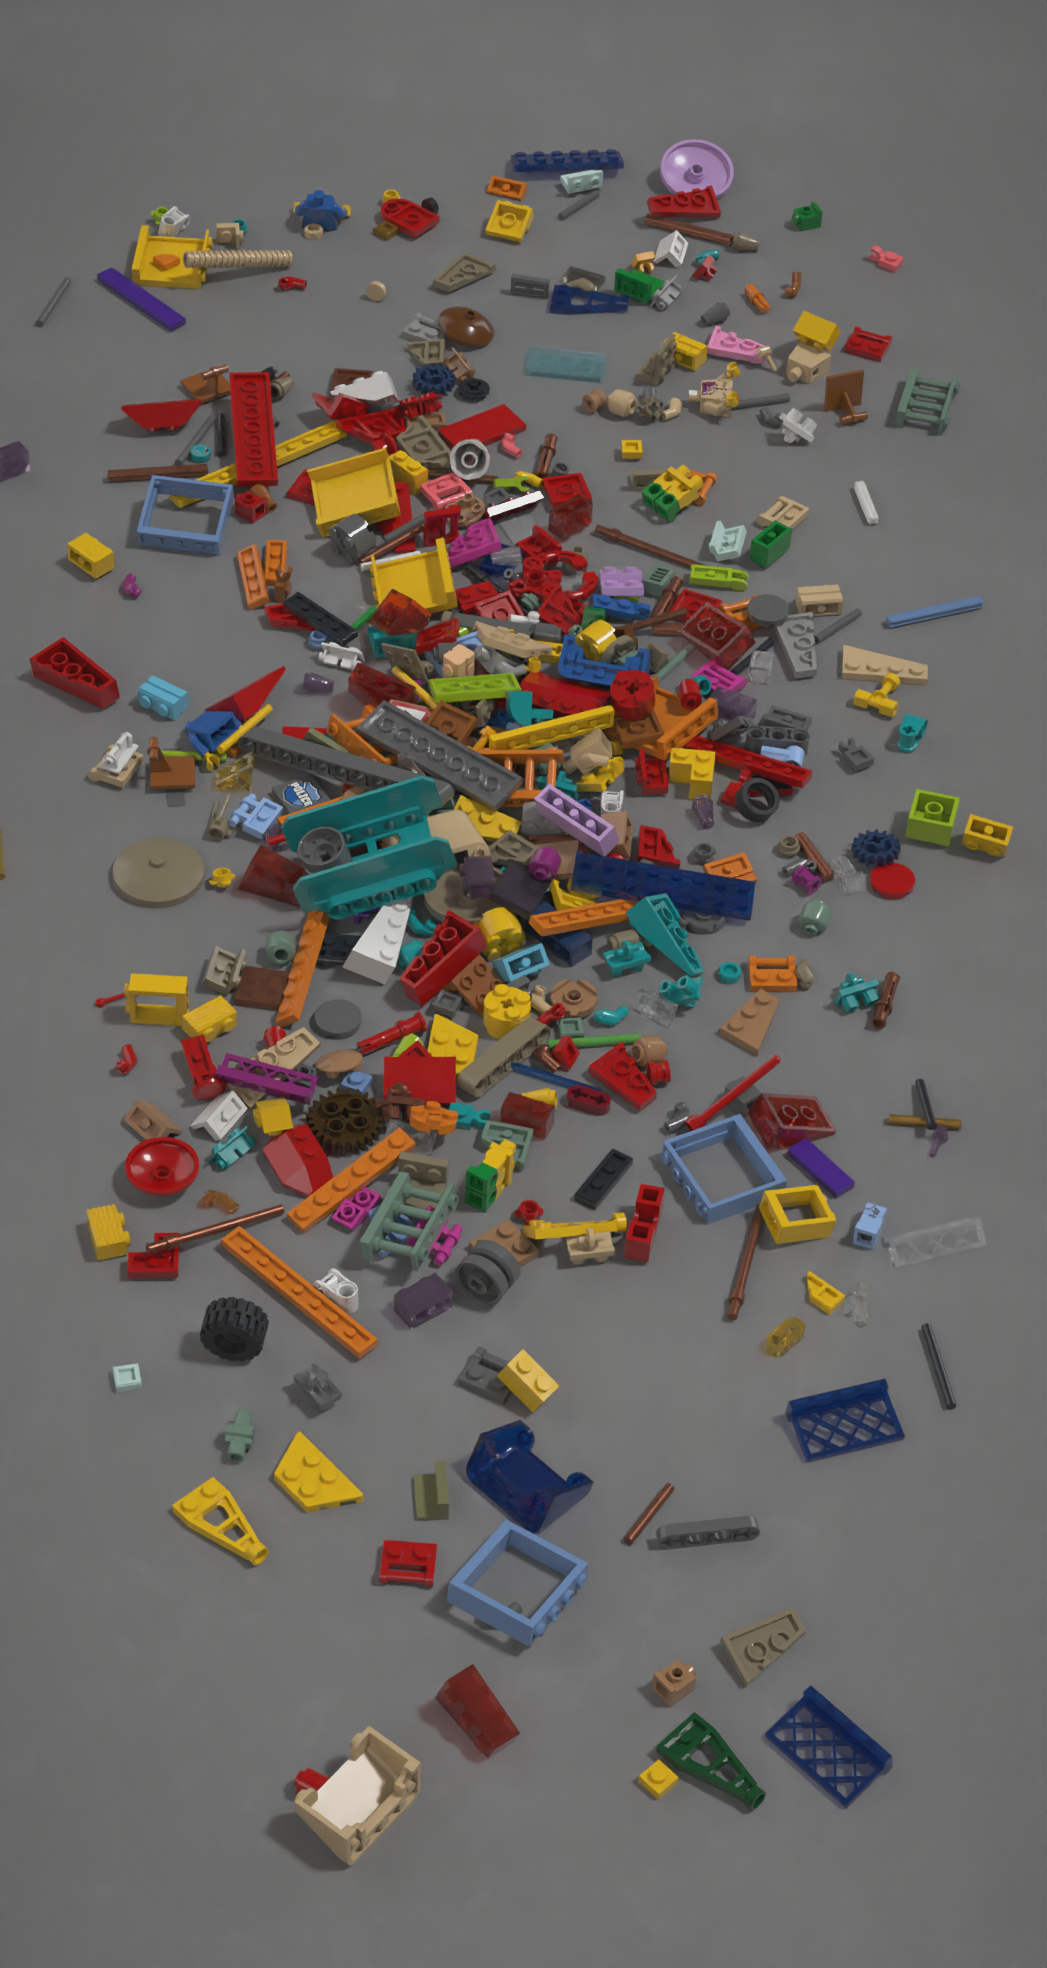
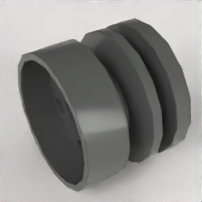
[298,827,353,875]

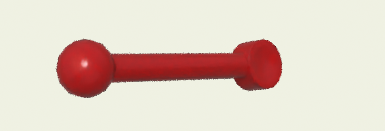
[96,993,125,1008]

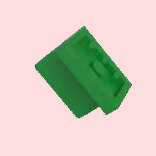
[614,268,665,303]

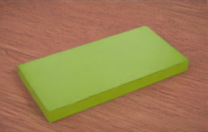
[428,673,521,703]

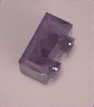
[0,441,30,482]

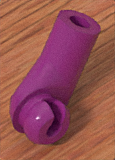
[122,573,142,598]

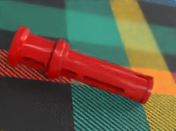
[356,1012,427,1056]

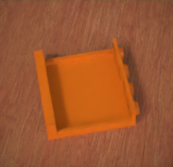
[603,675,718,761]

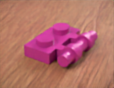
[405,1205,463,1266]

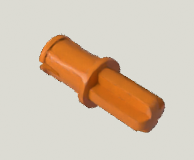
[744,284,770,313]

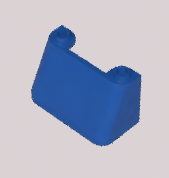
[558,635,651,688]

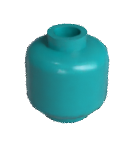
[397,939,425,970]

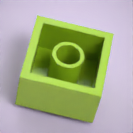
[905,789,960,846]

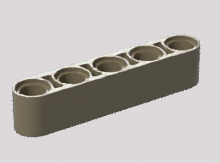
[456,1017,551,1097]

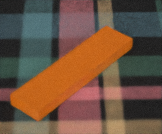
[237,544,270,610]

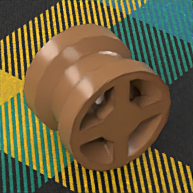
[582,388,607,413]

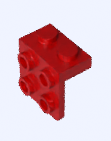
[312,392,370,420]

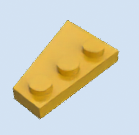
[454,795,522,842]

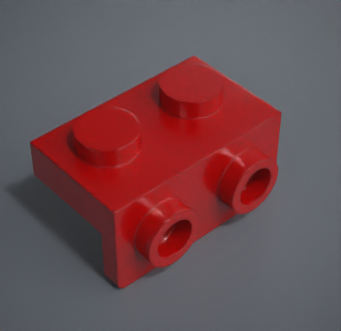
[516,525,562,570]
[635,749,669,794]

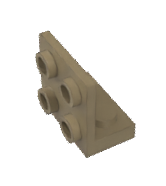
[636,333,677,387]
[398,1151,449,1210]

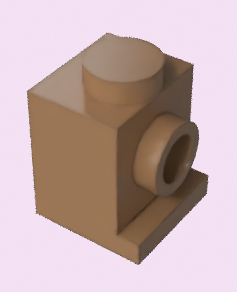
[652,1659,696,1707]

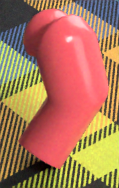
[502,433,523,458]

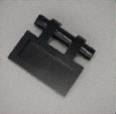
[316,933,362,967]

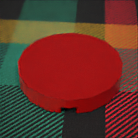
[870,863,916,899]

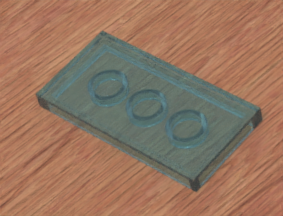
[525,347,607,383]

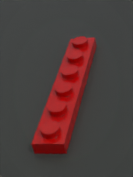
[684,735,812,789]

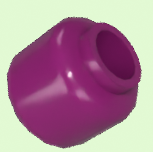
[529,847,561,881]

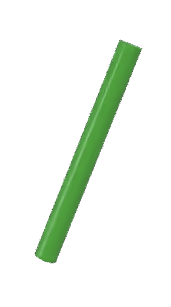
[547,1033,642,1049]

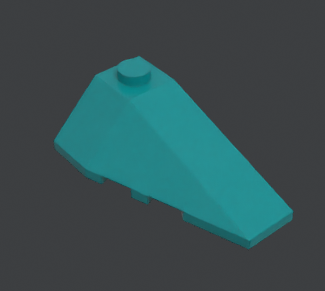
[625,893,705,976]

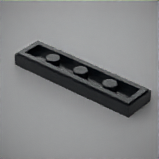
[283,592,358,647]

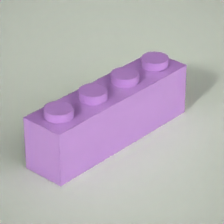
[534,784,619,857]

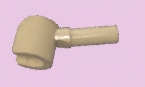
[756,346,777,371]

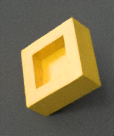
[621,440,643,460]
[638,1759,679,1800]

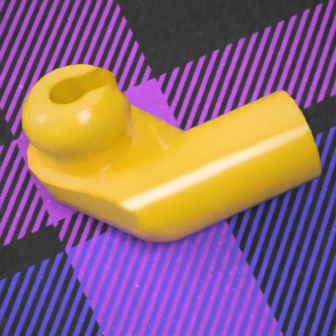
[513,471,542,489]

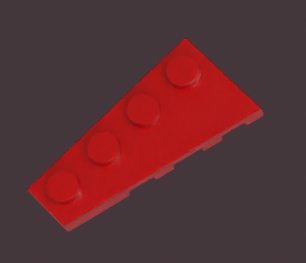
[647,185,721,218]

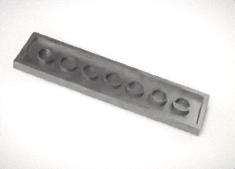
[357,700,523,812]

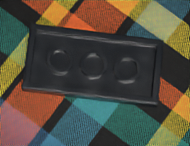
[489,859,552,920]

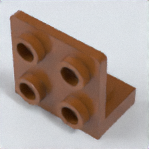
[440,954,507,1016]

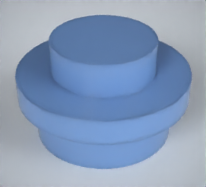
[308,630,330,649]

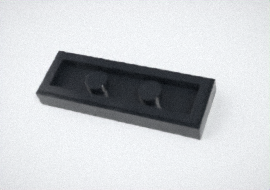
[574,1148,633,1210]

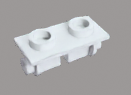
[319,642,365,671]
[99,732,139,774]

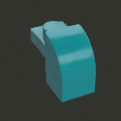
[506,691,553,726]

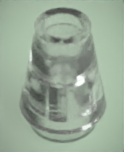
[491,545,522,566]

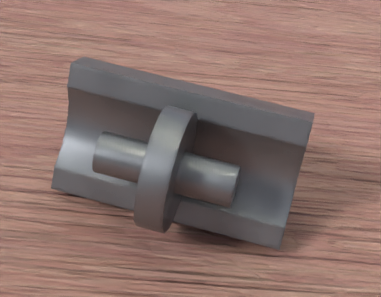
[294,1363,342,1413]

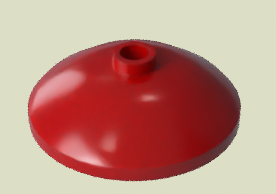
[125,1137,199,1196]

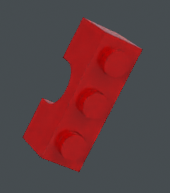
[624,1184,665,1263]

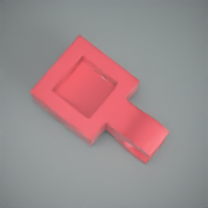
[869,245,904,273]

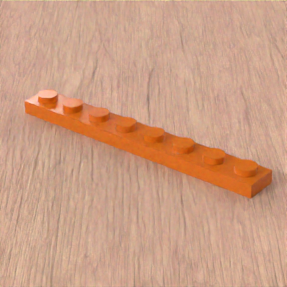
[275,910,330,1027]
[221,1226,378,1359]

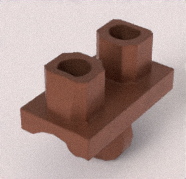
[375,1082,425,1123]

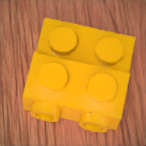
[485,200,534,243]

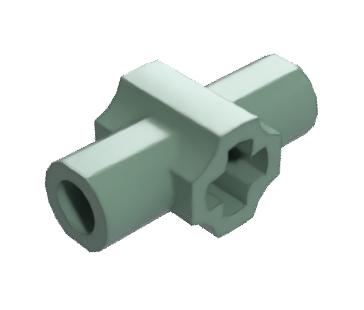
[225,1410,255,1463]

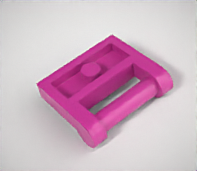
[691,659,748,701]

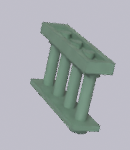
[895,365,960,436]
[360,1171,459,1272]

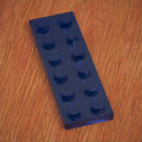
[511,149,624,172]

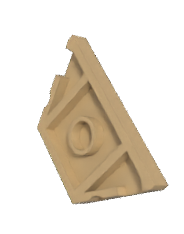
[473,621,553,658]

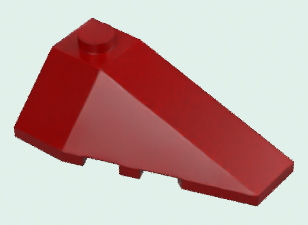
[376,482,416,554]
[205,666,286,725]

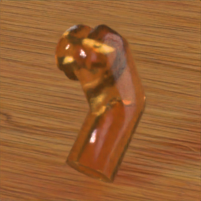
[201,1190,239,1214]

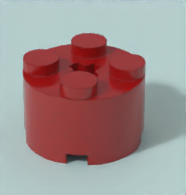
[610,670,656,721]

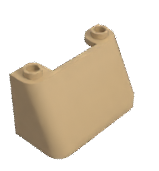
[383,810,491,864]
[294,1726,421,1866]

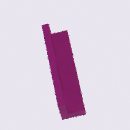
[216,1053,318,1105]

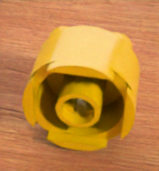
[575,620,619,662]
[473,907,525,961]
[483,984,531,1039]

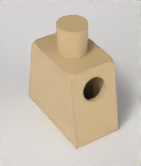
[786,342,831,383]

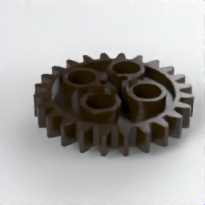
[306,1088,385,1154]

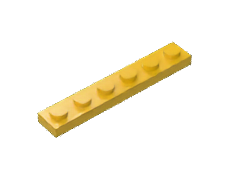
[489,705,615,750]

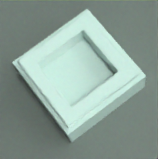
[112,1363,142,1393]

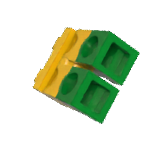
[641,464,704,523]
[464,1139,516,1213]

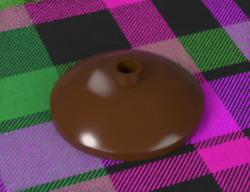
[438,306,494,347]

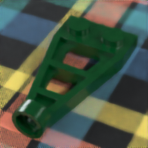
[656,1712,766,1810]

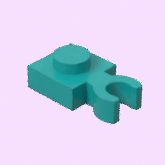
[449,1103,490,1130]

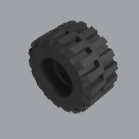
[200,1297,269,1362]

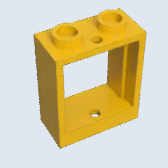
[124,973,189,1026]
[758,1185,836,1244]

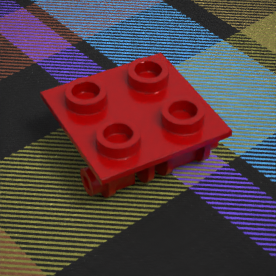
[394,392,443,418]

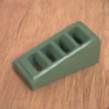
[643,565,675,598]

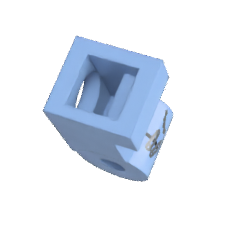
[852,1202,887,1250]

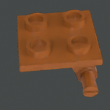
[180,364,230,403]
[824,369,868,425]
[147,737,195,789]

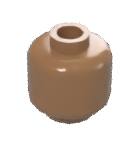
[631,1035,667,1067]

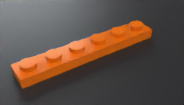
[529,896,642,936]
[287,1127,416,1234]

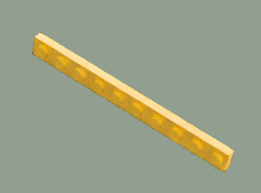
[169,420,347,508]

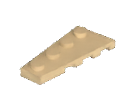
[842,645,928,686]

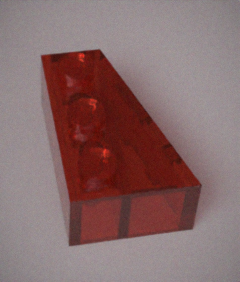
[348,662,417,709]
[238,845,307,908]
[435,1664,520,1759]

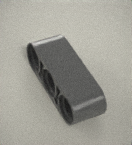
[745,726,810,757]

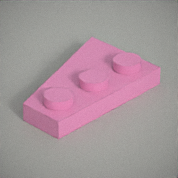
[707,326,765,364]

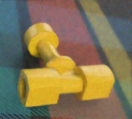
[853,673,900,718]

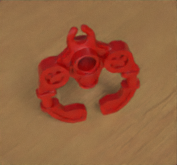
[510,549,598,603]

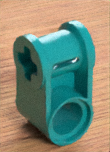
[897,714,928,753]

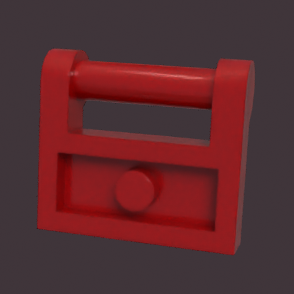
[844,326,893,362]
[423,504,461,548]
[379,1540,437,1587]

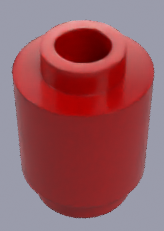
[678,679,702,710]
[293,1767,330,1794]

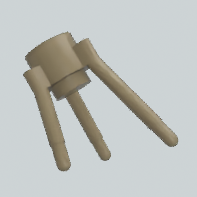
[207,793,249,840]

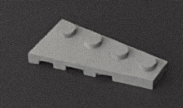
[772,612,817,678]

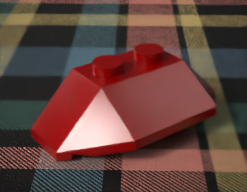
[120,398,202,432]
[262,1124,334,1196]

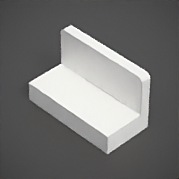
[653,230,688,268]
[191,1090,248,1141]

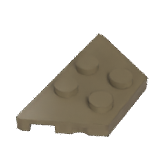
[396,415,452,469]

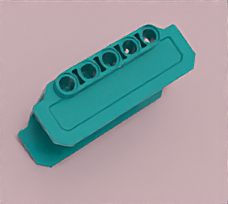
[281,776,457,919]

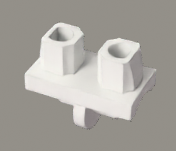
[779,408,817,443]

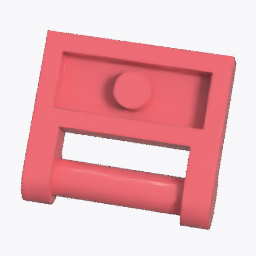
[420,472,473,510]

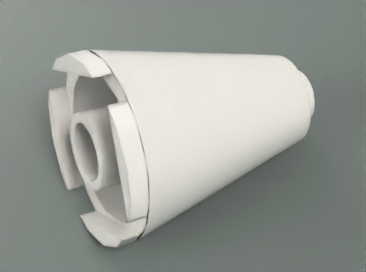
[450,439,490,480]

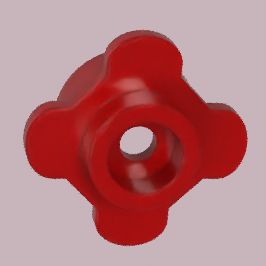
[514,1200,544,1225]

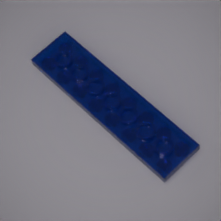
[570,851,755,921]

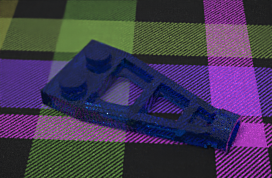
[550,284,629,315]

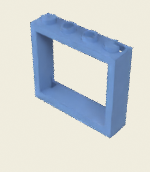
[137,475,234,555]
[660,1114,787,1224]
[446,1519,588,1646]

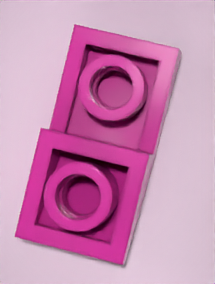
[331,1187,382,1231]

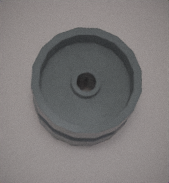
[455,1240,520,1305]

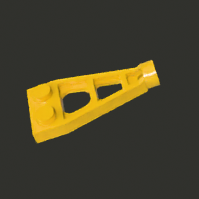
[522,1212,627,1239]
[172,1477,269,1566]

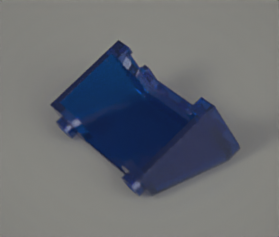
[466,1420,594,1533]

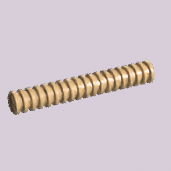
[183,250,293,268]

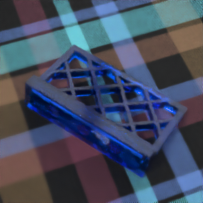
[785,1379,905,1463]
[765,1685,893,1809]

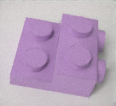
[599,566,644,596]

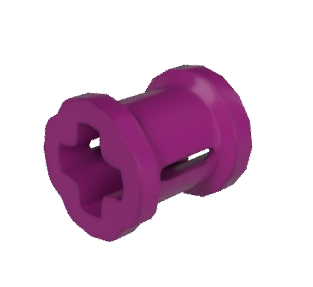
[792,865,822,895]

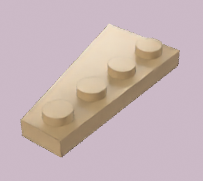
[226,1027,321,1111]

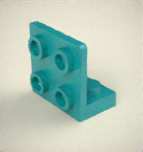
[367,623,416,658]

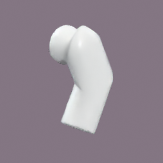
[509,611,540,626]

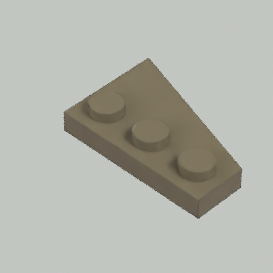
[720,1608,806,1688]

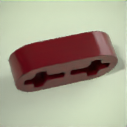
[566,1085,611,1116]

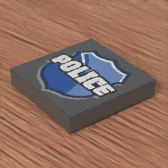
[272,774,330,814]

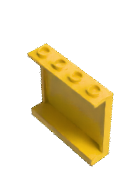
[132,225,213,289]
[307,448,401,538]
[369,538,458,625]

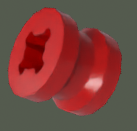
[646,1060,671,1086]

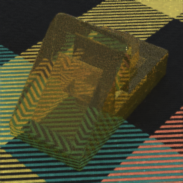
[215,752,254,791]

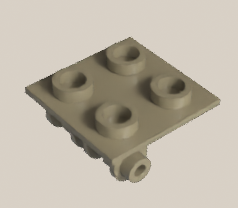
[381,643,433,683]

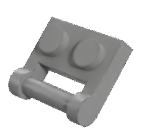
[403,312,448,342]

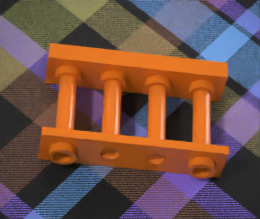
[326,704,419,771]
[472,748,565,808]

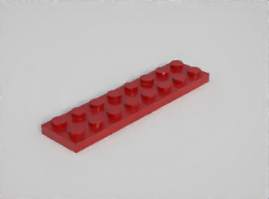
[229,372,278,487]

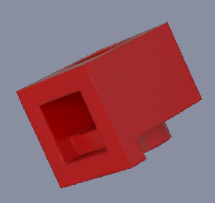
[234,491,267,524]

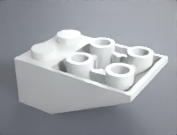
[330,371,399,408]

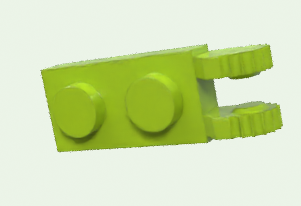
[689,564,749,591]

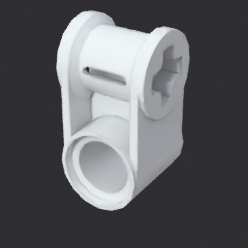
[158,206,191,237]
[600,790,624,817]
[312,1268,359,1314]

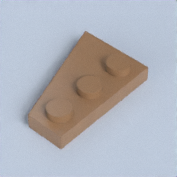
[719,989,780,1056]

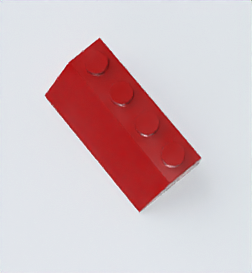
[520,672,612,719]

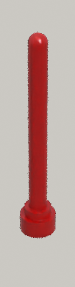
[684,1055,781,1131]

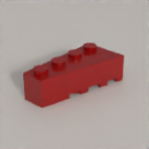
[29,637,120,709]
[399,910,487,1006]

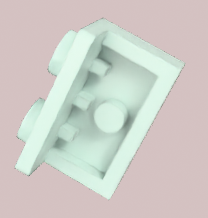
[560,169,603,194]
[709,520,747,561]

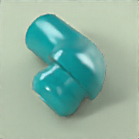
[407,914,437,936]
[593,1005,629,1026]

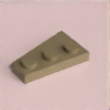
[433,252,496,292]

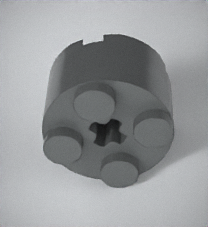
[329,514,376,564]

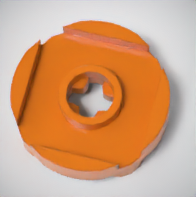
[409,1101,459,1135]

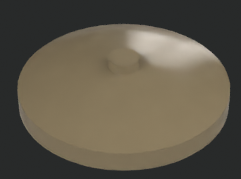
[113,838,204,908]
[423,862,510,924]

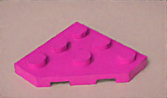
[448,518,502,569]

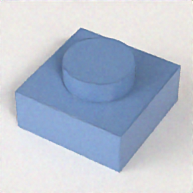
[341,1071,373,1095]

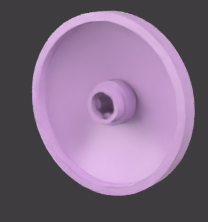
[660,139,734,199]

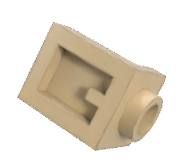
[216,223,244,249]

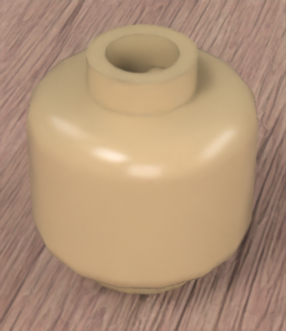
[607,389,638,417]

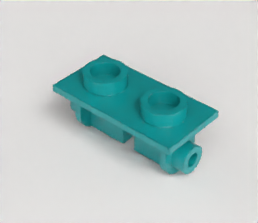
[208,1125,256,1170]

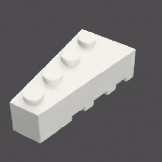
[343,900,412,984]

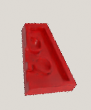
[588,1042,657,1111]

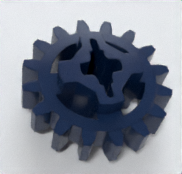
[413,363,455,395]
[852,829,901,868]

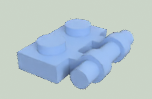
[228,793,283,840]

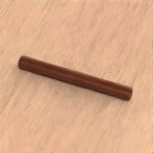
[645,214,733,246]
[107,464,208,482]

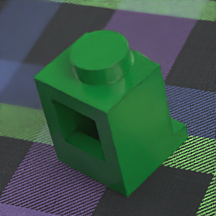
[792,202,822,231]
[581,606,605,630]

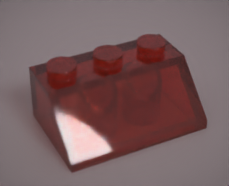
[367,588,432,636]

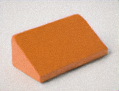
[486,175,528,201]

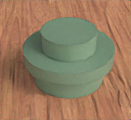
[520,593,540,611]

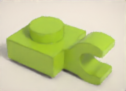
[492,476,529,492]

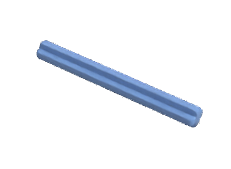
[886,596,984,628]

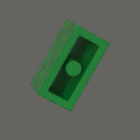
[750,520,792,568]

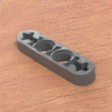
[656,1516,760,1549]

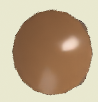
[445,493,485,527]
[315,1050,363,1078]

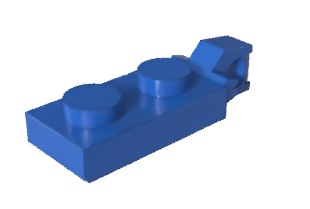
[592,594,651,621]

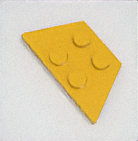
[428,1014,478,1078]
[274,1431,364,1513]

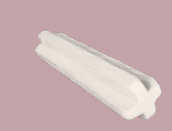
[854,481,879,525]

